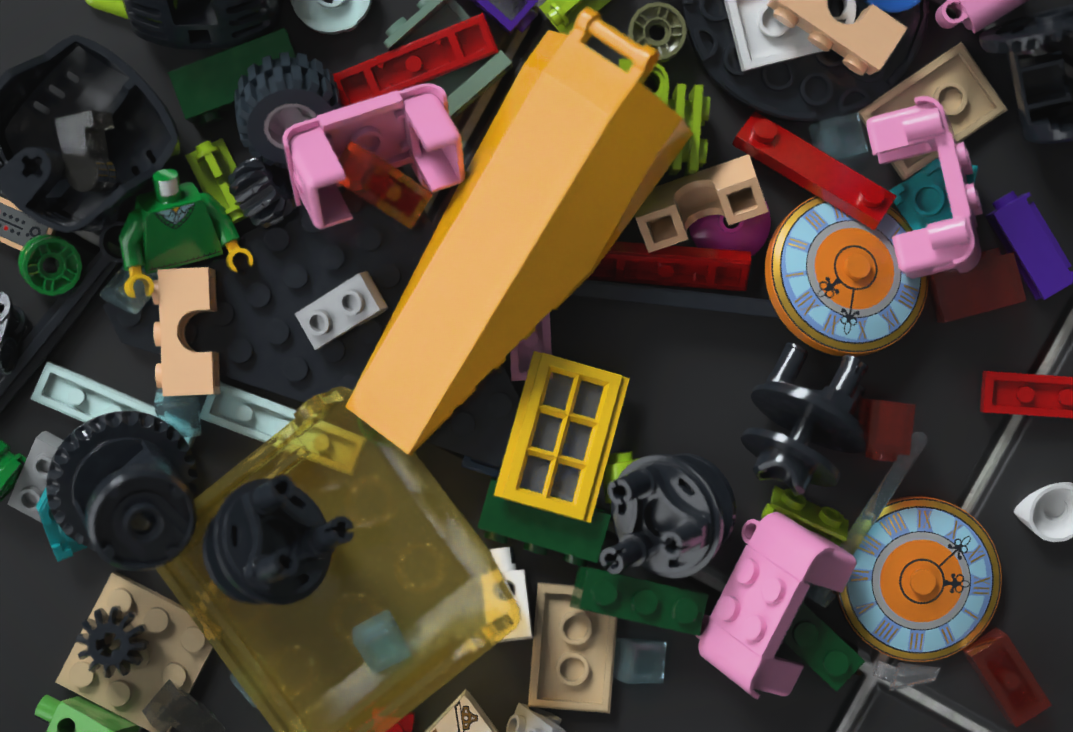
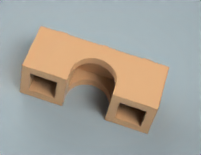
[767,0,907,75]
[635,154,769,253]
[152,267,220,397]

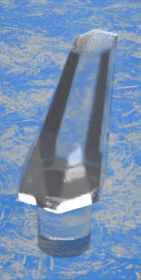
[873,660,941,691]

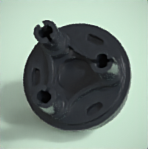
[741,342,869,496]
[600,453,736,578]
[203,474,354,606]

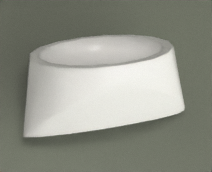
[1014,482,1073,542]

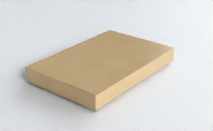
[857,42,1008,181]
[528,582,618,713]

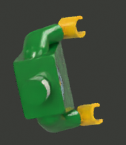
[119,169,253,298]

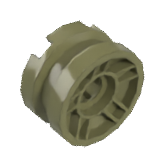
[627,2,687,64]

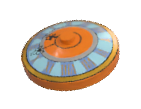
[765,196,928,357]
[836,496,1002,662]

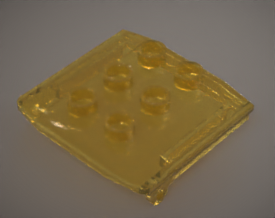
[156,386,521,732]

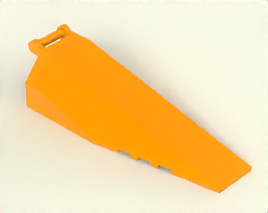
[345,7,693,456]

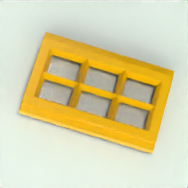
[493,351,630,523]

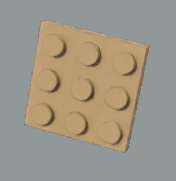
[56,571,224,732]

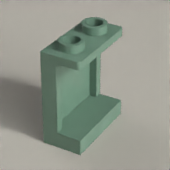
[383,0,513,121]

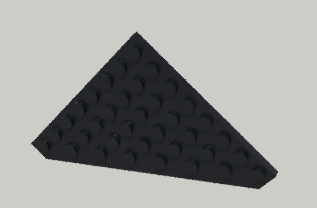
[103,166,546,467]

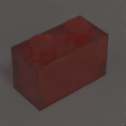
[337,141,433,229]
[928,247,1027,323]
[858,398,916,462]
[962,628,1052,728]

